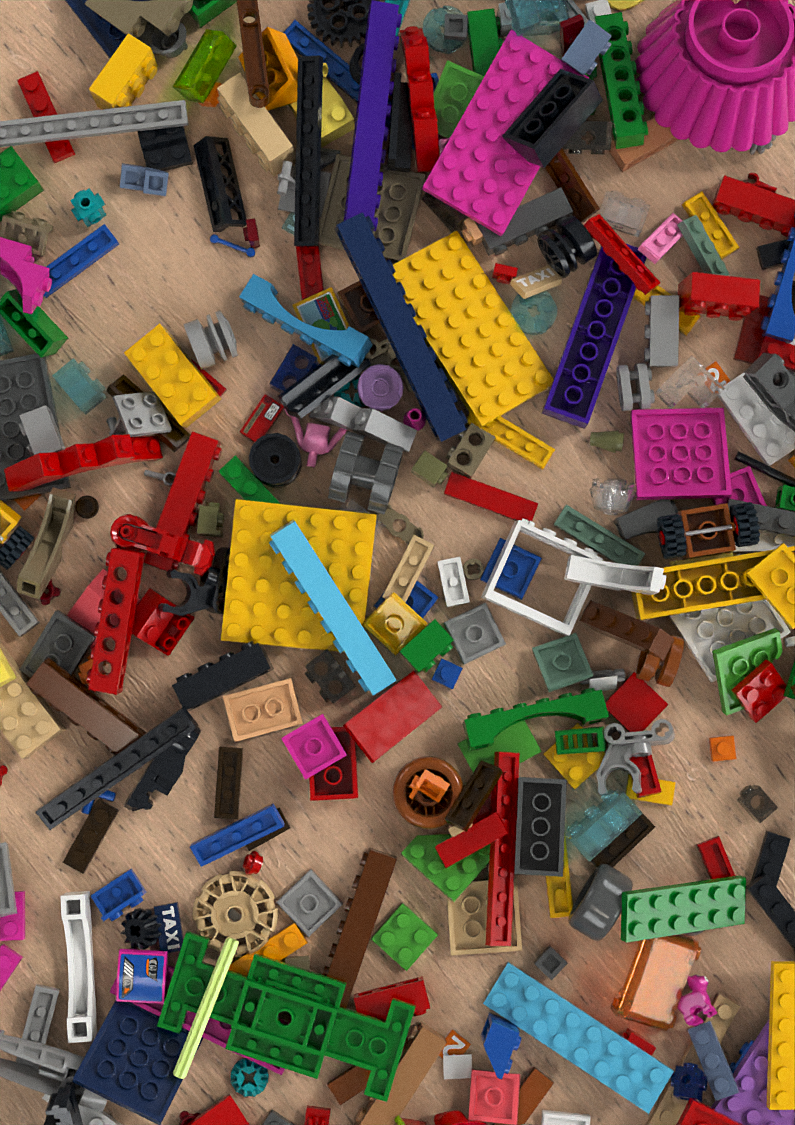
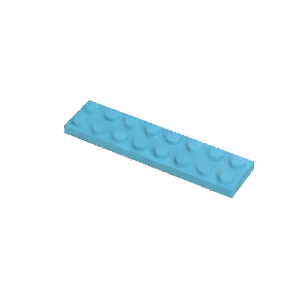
[483,962,674,1114]

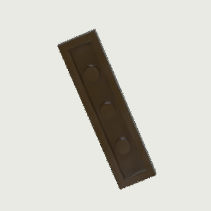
[107,374,191,452]

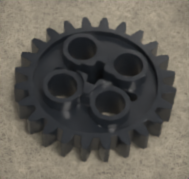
[307,0,380,48]

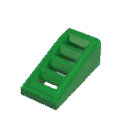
[555,726,606,755]

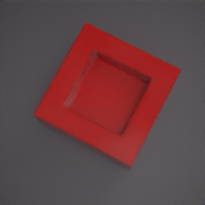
[492,263,518,284]

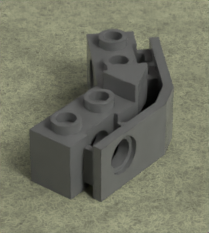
[743,353,795,432]

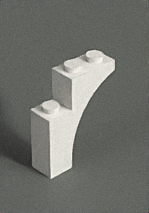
[564,555,666,595]

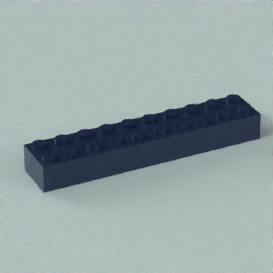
[335,212,468,442]

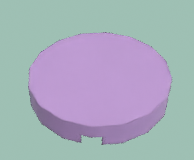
[357,364,404,411]

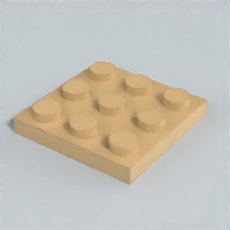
[447,877,522,955]

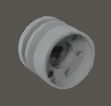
[184,310,238,370]

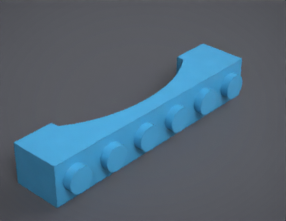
[239,274,373,368]

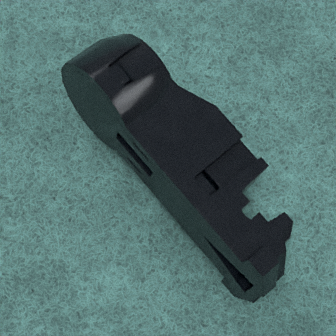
[124,727,201,811]
[44,1083,83,1125]

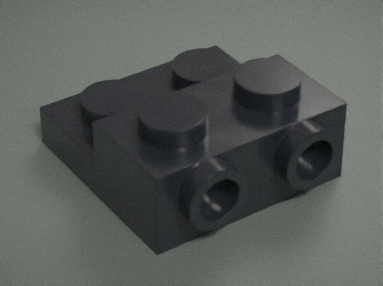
[137,126,193,171]

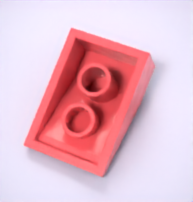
[66,569,141,650]

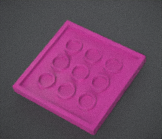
[630,408,732,500]

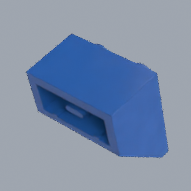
[481,1013,521,1079]

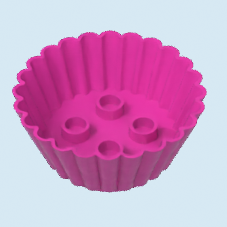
[635,0,795,152]

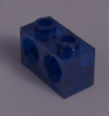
[270,344,318,393]

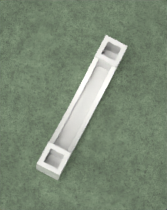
[60,891,97,1043]

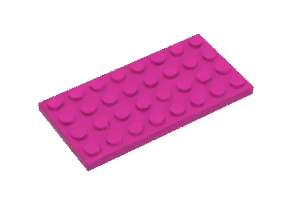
[422,30,589,236]

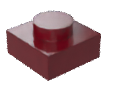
[243,218,260,248]

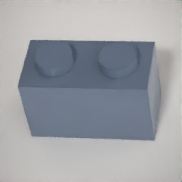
[561,19,611,76]

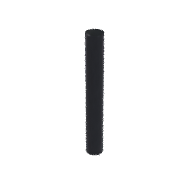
[734,451,795,487]

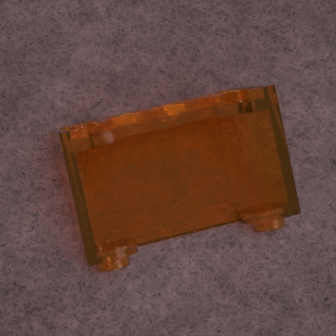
[610,934,701,1032]

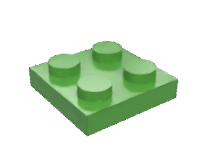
[371,902,438,971]

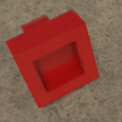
[304,1105,331,1125]

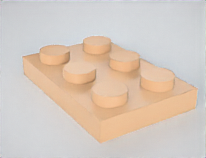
[223,678,303,742]

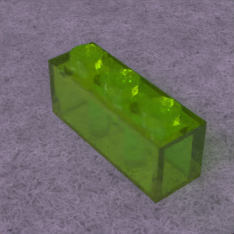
[173,29,237,103]

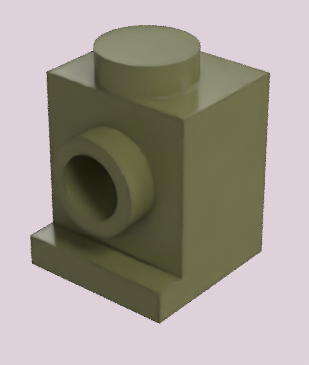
[197,502,224,538]

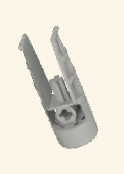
[0,1030,107,1112]

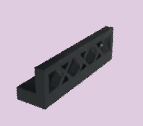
[387,73,413,172]
[193,136,247,232]
[278,354,371,419]

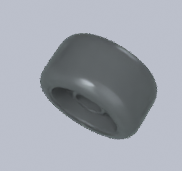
[568,864,633,941]

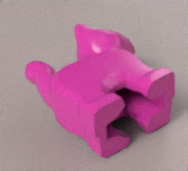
[671,974,718,1027]

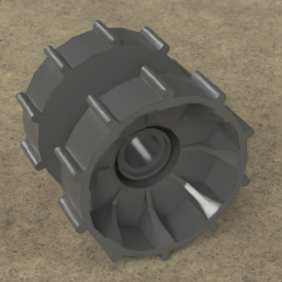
[328,431,404,514]

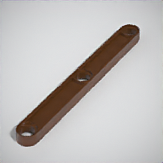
[236,0,270,108]

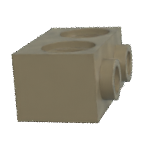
[446,423,495,479]

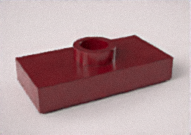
[559,14,584,57]

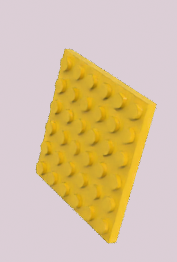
[221,499,377,652]

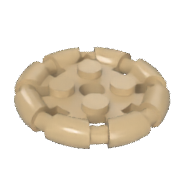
[192,871,278,958]

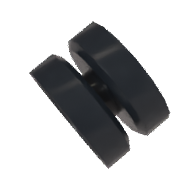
[249,433,302,488]

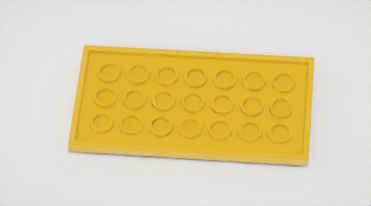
[393,231,554,428]

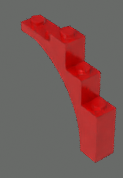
[400,26,440,172]
[4,434,163,492]

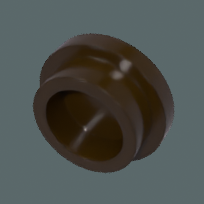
[75,495,99,519]

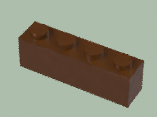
[580,600,675,660]

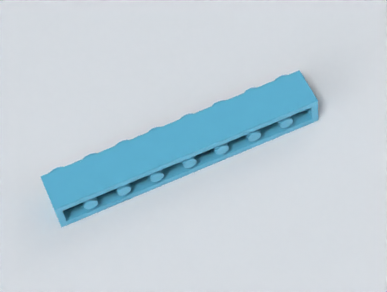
[269,520,397,696]

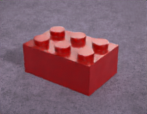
[678,272,760,321]
[309,726,359,801]

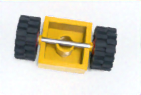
[0,500,34,570]

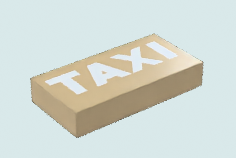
[511,265,562,299]

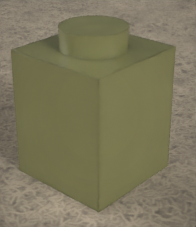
[411,450,448,488]

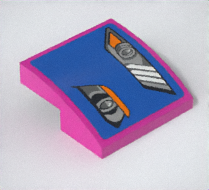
[116,949,168,1004]

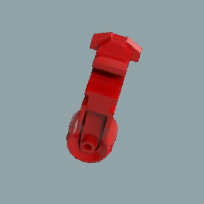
[110,514,215,576]

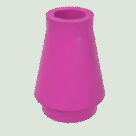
[403,408,426,431]

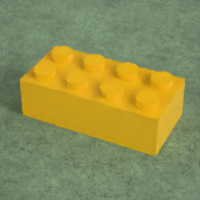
[124,323,222,428]

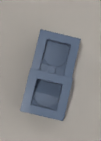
[119,163,169,196]

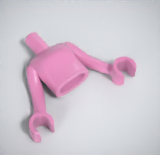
[285,409,347,468]

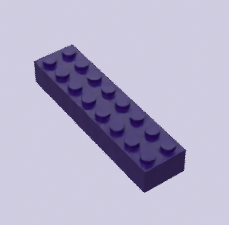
[541,244,647,429]

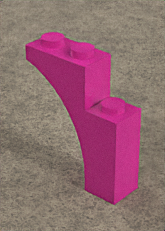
[0,237,52,315]

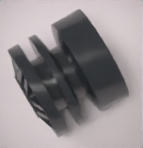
[537,215,598,278]

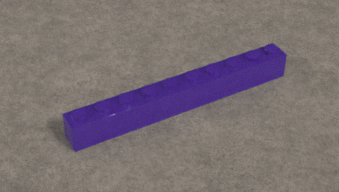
[344,0,402,232]

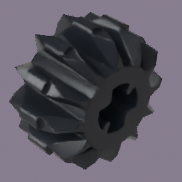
[120,908,162,950]

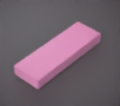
[638,213,683,264]

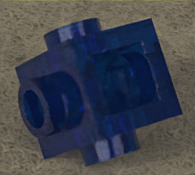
[671,1063,708,1102]

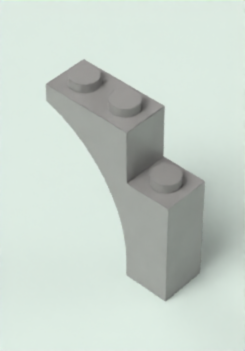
[309,396,417,452]

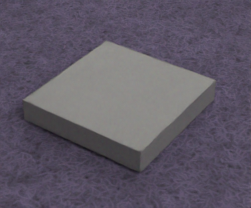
[444,602,506,664]
[276,869,343,937]

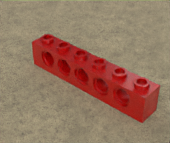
[87,547,145,695]

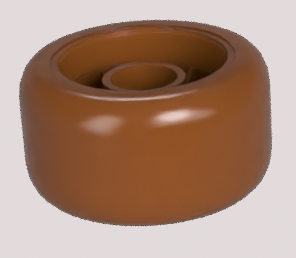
[393,756,464,829]

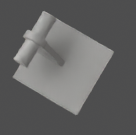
[277,161,331,218]
[106,391,172,437]

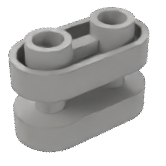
[616,363,655,411]

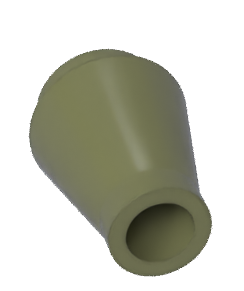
[590,430,624,453]

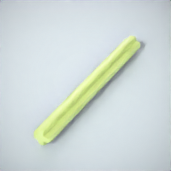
[173,937,239,1079]

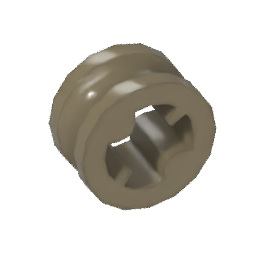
[463,559,484,580]

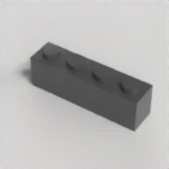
[478,187,573,256]

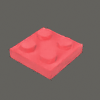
[468,1069,520,1125]

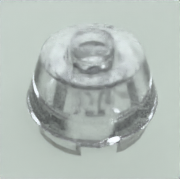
[589,478,636,515]

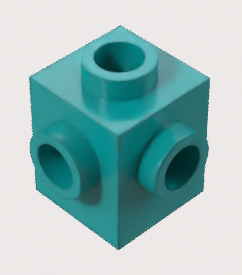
[70,188,107,227]

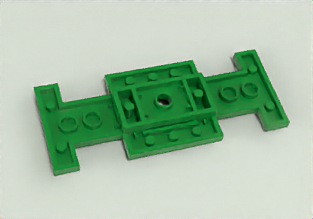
[157,931,416,1102]

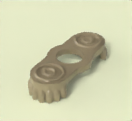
[375,505,424,545]

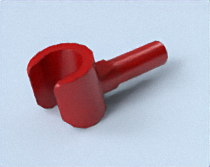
[746,173,777,193]

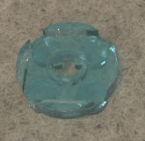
[423,6,468,54]
[511,291,557,335]

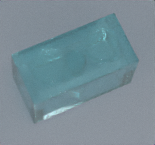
[52,358,107,415]

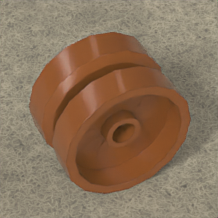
[636,635,684,687]

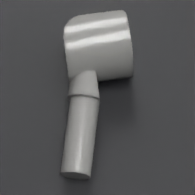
[144,470,176,486]

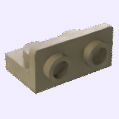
[0,211,53,256]

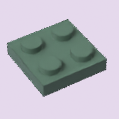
[532,633,593,692]

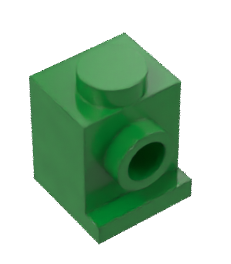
[774,485,795,512]

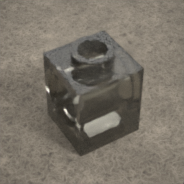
[737,785,778,823]

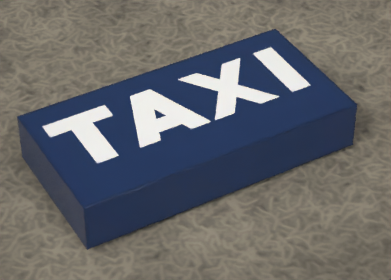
[154,902,184,953]

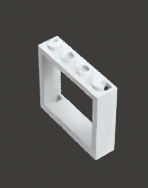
[481,519,603,636]

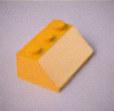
[238,27,298,111]

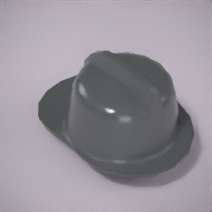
[137,22,188,58]

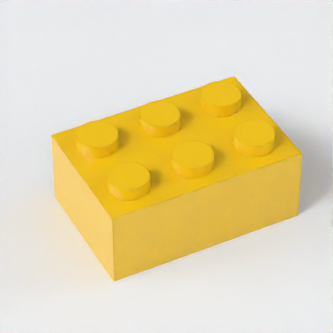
[89,33,158,109]

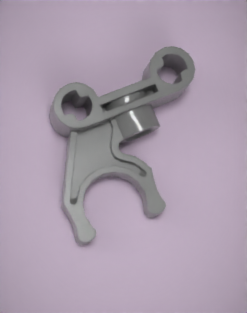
[596,719,675,796]

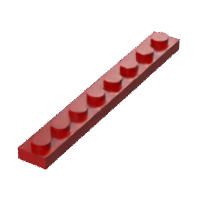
[485,752,520,946]

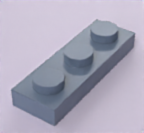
[688,1021,740,1101]

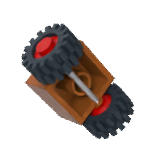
[657,502,760,560]

